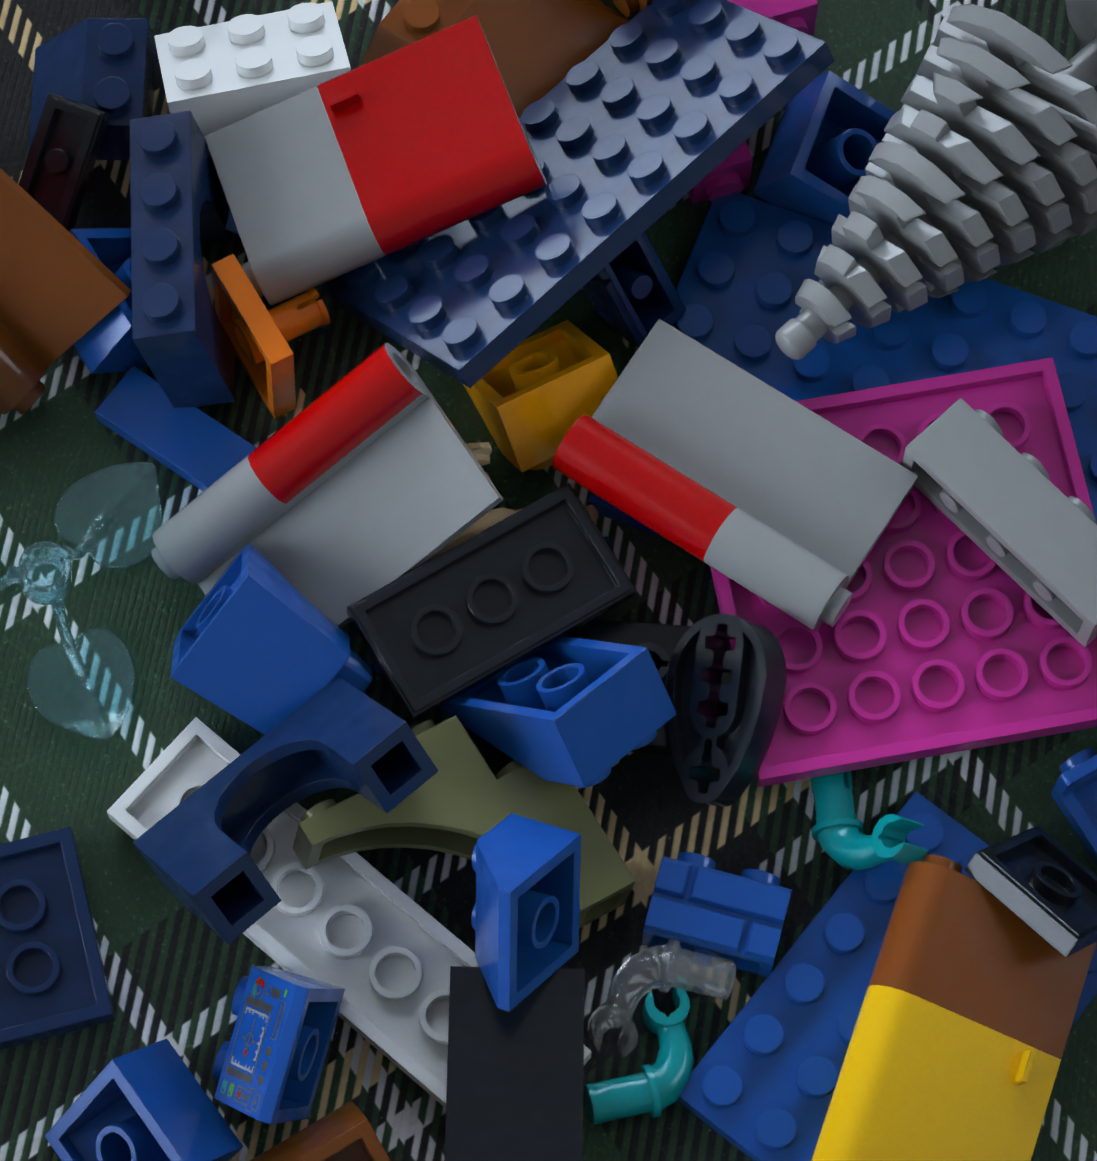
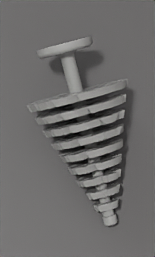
[775,0,1097,360]

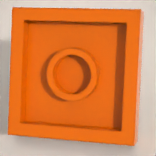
[211,254,330,419]

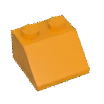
[463,320,618,472]

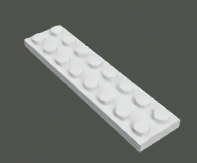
[107,717,592,1108]

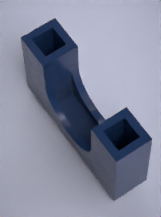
[129,111,236,408]
[133,676,438,944]

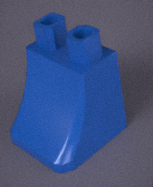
[170,543,373,735]

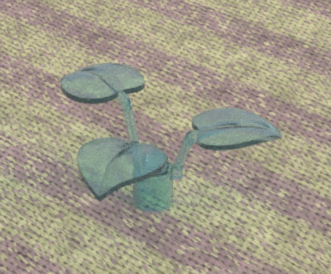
[0,462,162,740]

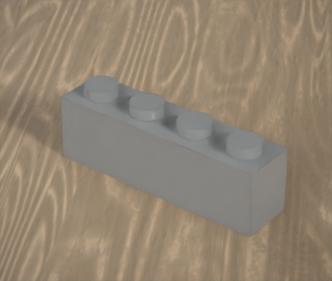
[901,398,1097,648]

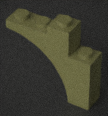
[293,715,636,928]

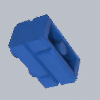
[641,852,792,977]

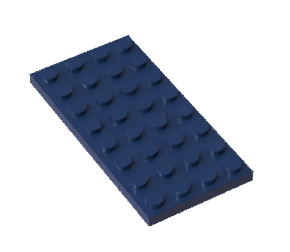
[326,0,835,388]

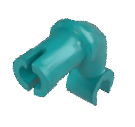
[810,771,928,871]
[584,983,694,1125]

